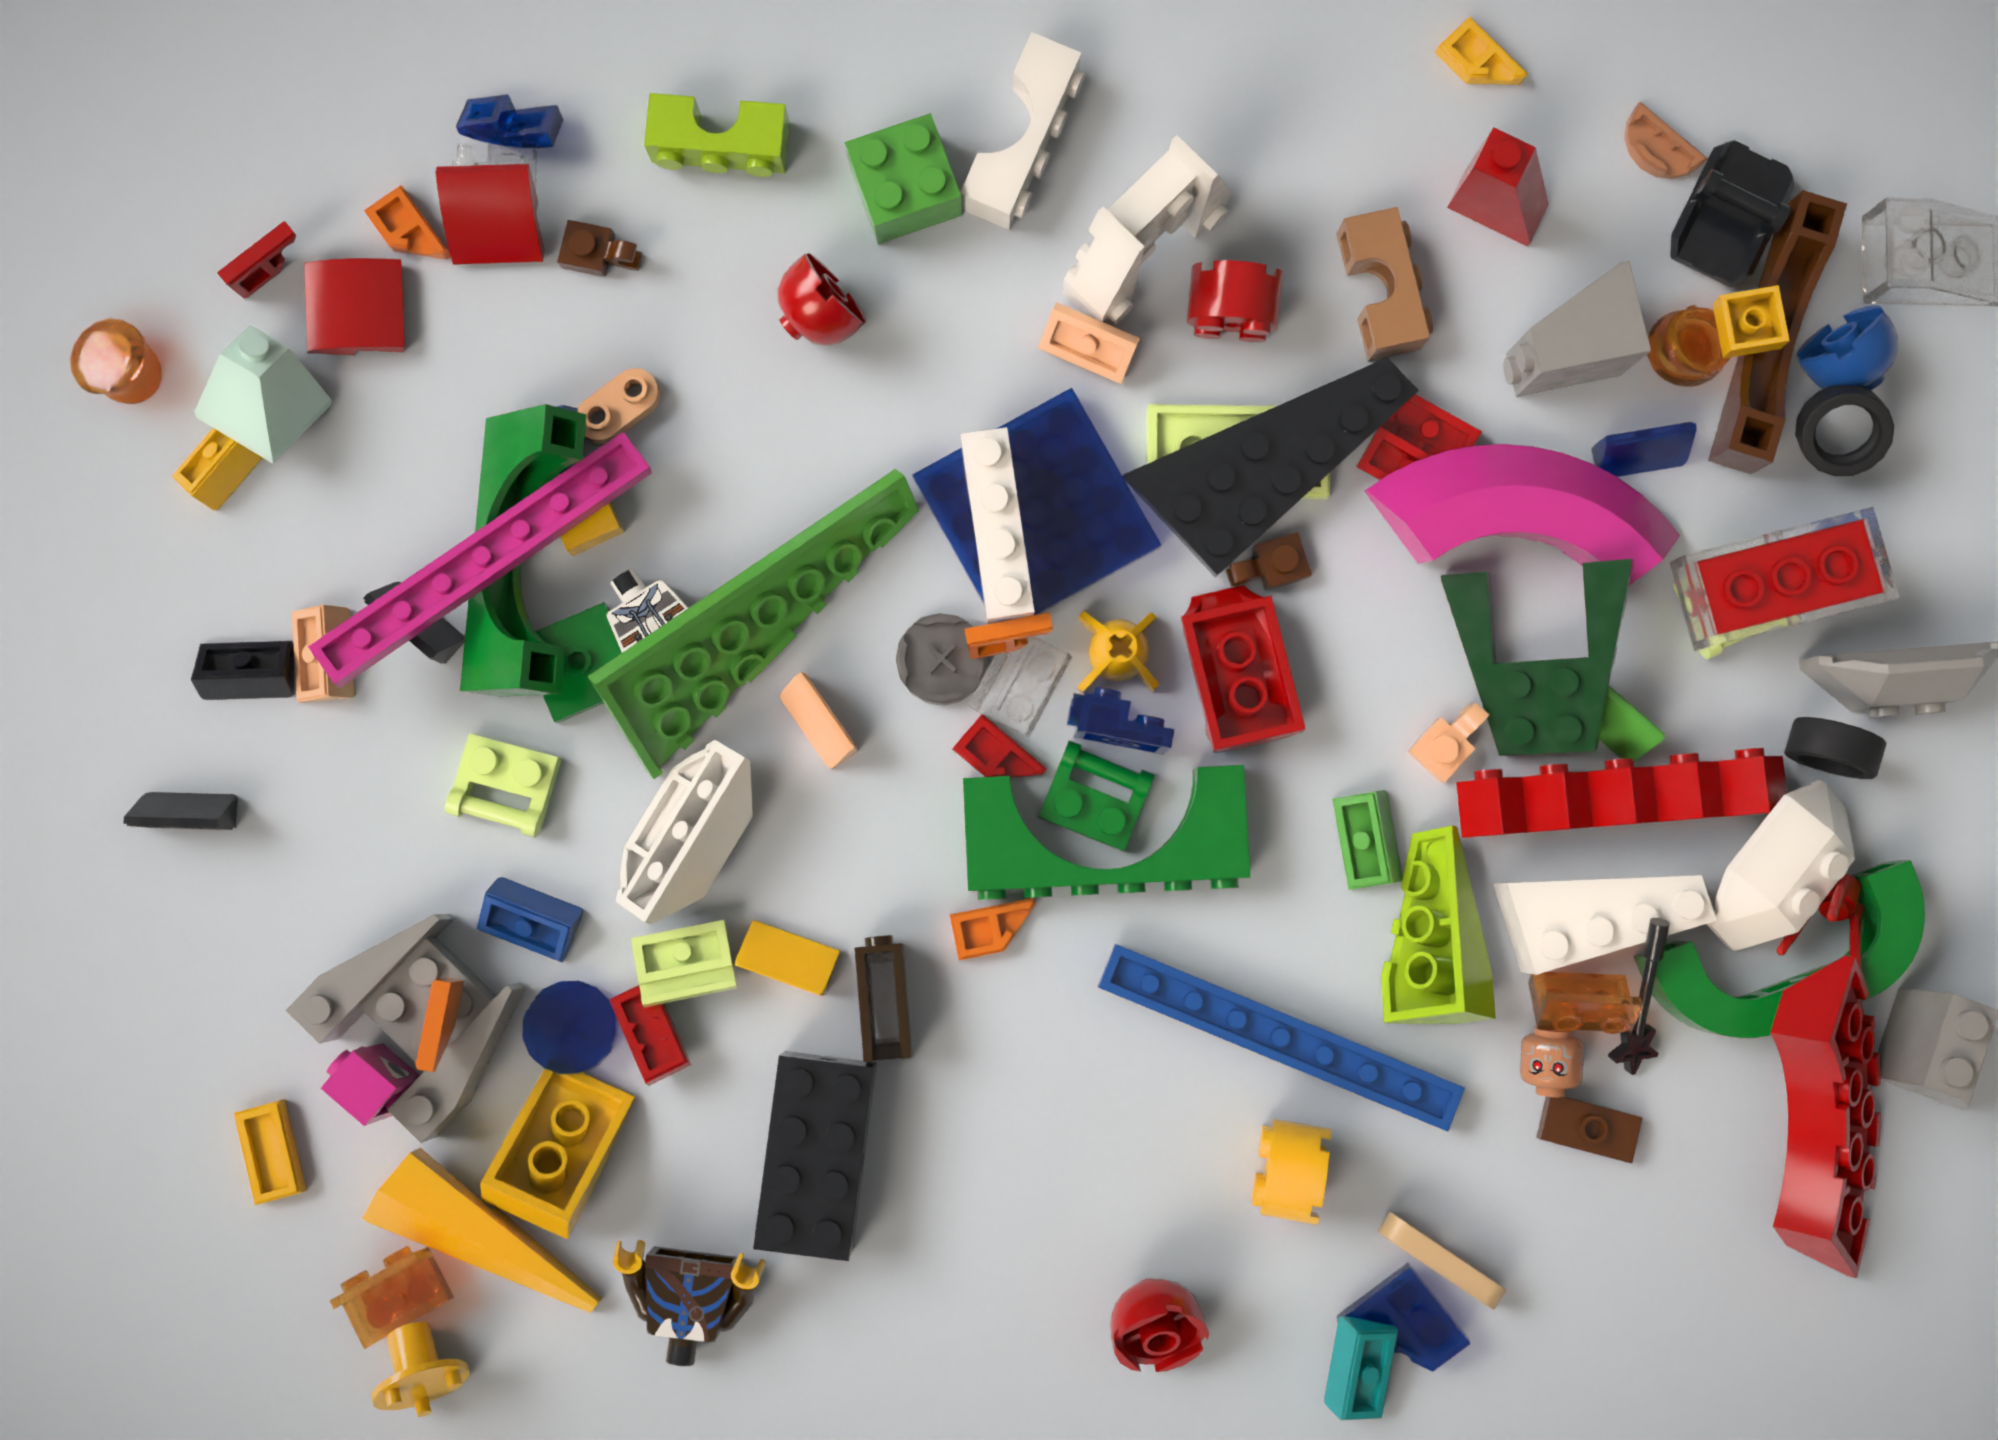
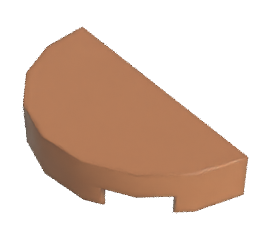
[1624,102,1708,179]

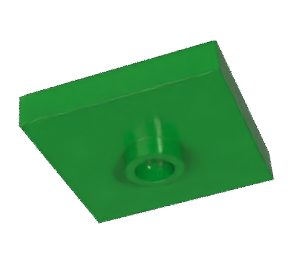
[536,602,622,724]

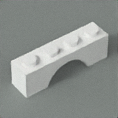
[960,32,1085,230]
[961,427,1034,624]

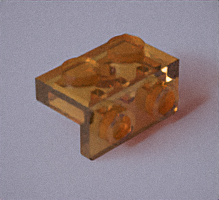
[1528,972,1643,1034]
[329,1246,454,1349]

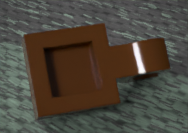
[557,220,643,277]
[1226,532,1312,591]

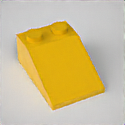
[480,1058,635,1240]

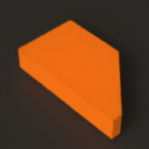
[364,185,451,260]
[964,612,1053,659]
[950,897,1035,960]
[415,978,464,1072]

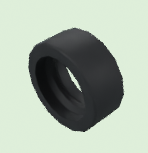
[1795,385,1895,476]
[1784,717,1887,779]

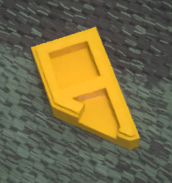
[1435,17,1528,85]

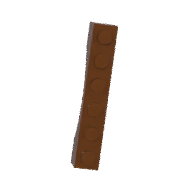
[1708,190,1847,474]

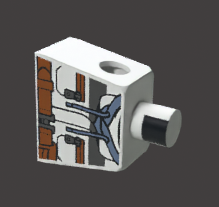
[606,569,689,653]

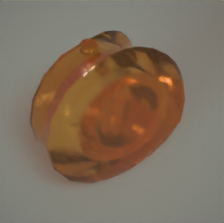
[1647,305,1731,387]
[70,318,162,404]

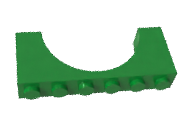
[460,404,587,697]
[963,765,1251,900]

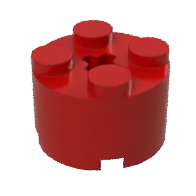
[1187,260,1283,342]

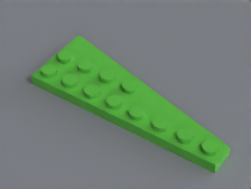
[587,469,919,779]

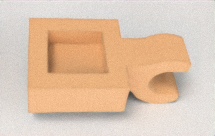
[1407,702,1489,783]

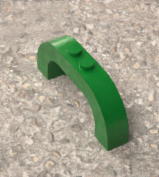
[1633,860,1925,1038]

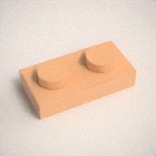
[1038,302,1140,384]

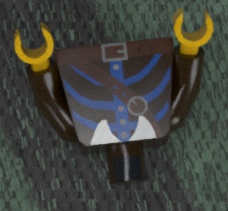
[613,1240,766,1366]

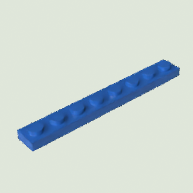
[1097,943,1465,1132]

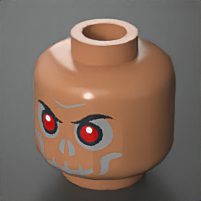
[1520,1026,1584,1098]

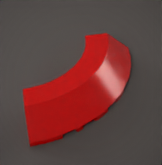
[1770,955,1881,1278]

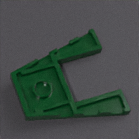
[1441,559,1634,756]

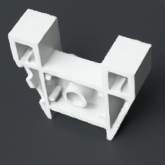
[1062,135,1232,325]

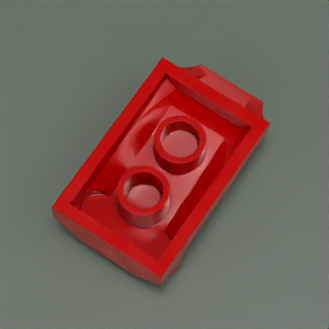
[1180,585,1306,753]

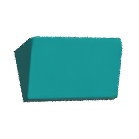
[1324,1316,1398,1420]

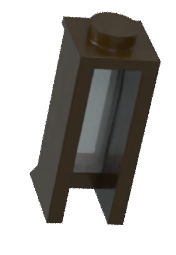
[854,935,913,1062]

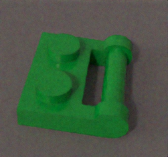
[1038,740,1155,852]

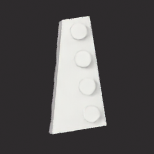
[1493,875,1717,975]

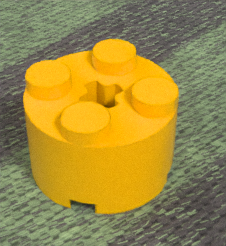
[1251,1119,1331,1225]

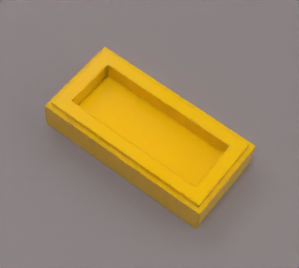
[233,1099,307,1205]

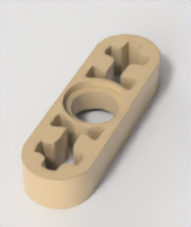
[1377,1212,1507,1310]

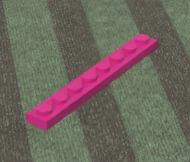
[308,432,652,688]

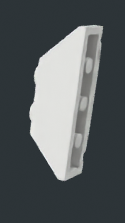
[616,740,753,925]
[1706,780,1855,951]

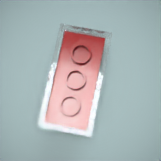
[1669,506,1900,651]

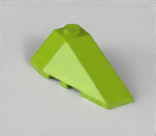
[1381,825,1496,1024]

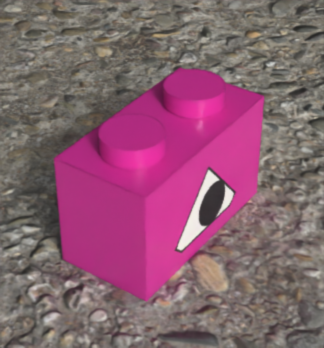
[320,1043,420,1126]

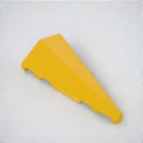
[362,1148,602,1313]

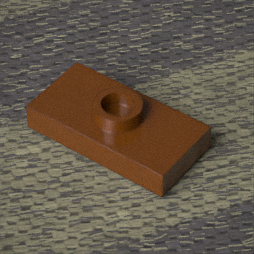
[1536,1097,1643,1164]

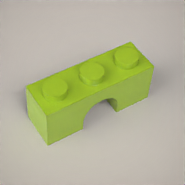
[644,93,790,177]

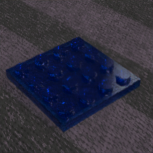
[912,388,1162,615]

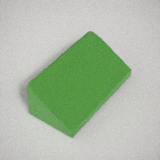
[1599,686,1666,761]
[1332,790,1403,890]

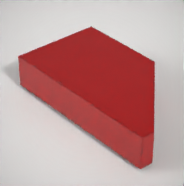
[217,221,296,298]
[952,714,1047,778]

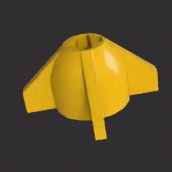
[1077,611,1159,694]

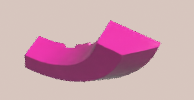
[1364,444,1680,587]

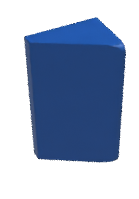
[477,877,583,963]

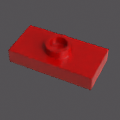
[609,985,692,1086]

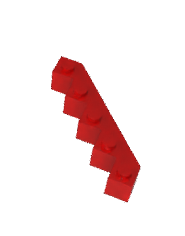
[1456,748,1787,838]

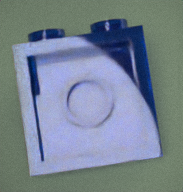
[1066,687,1175,755]

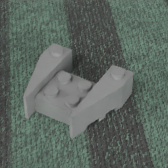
[285,914,526,1143]

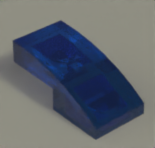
[456,94,563,148]

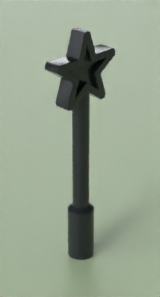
[1608,918,1670,1075]

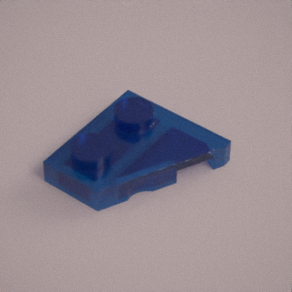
[1336,1262,1471,1372]

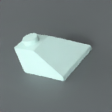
[194,325,332,464]

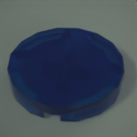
[522,980,618,1075]

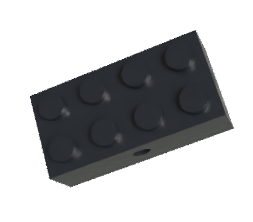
[753,1051,877,1261]

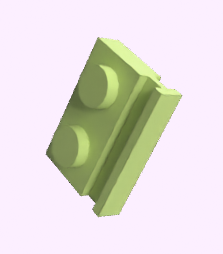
[631,920,737,1007]

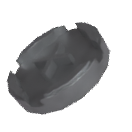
[896,613,988,706]

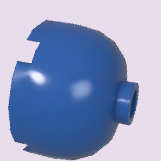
[1797,305,1898,390]

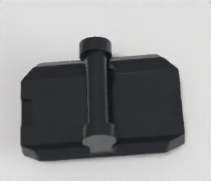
[1670,140,1795,287]

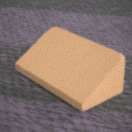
[292,605,355,703]
[780,672,858,769]

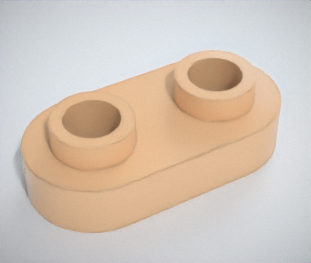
[578,368,661,444]

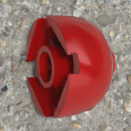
[777,253,866,346]
[1110,1278,1209,1372]

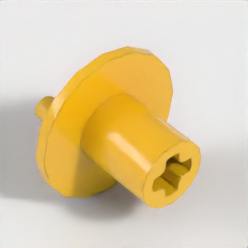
[371,1322,470,1417]

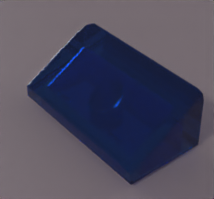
[1591,422,1697,477]

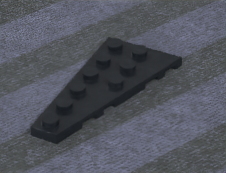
[1122,357,1419,578]

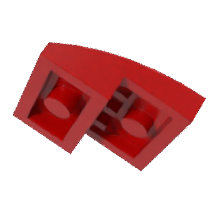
[435,164,545,265]
[304,258,405,356]
[1356,394,1482,480]

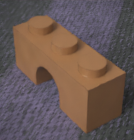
[1336,207,1433,362]

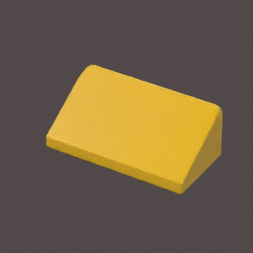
[172,428,263,511]
[734,920,841,996]

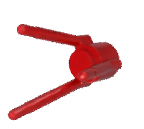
[1776,873,1864,969]

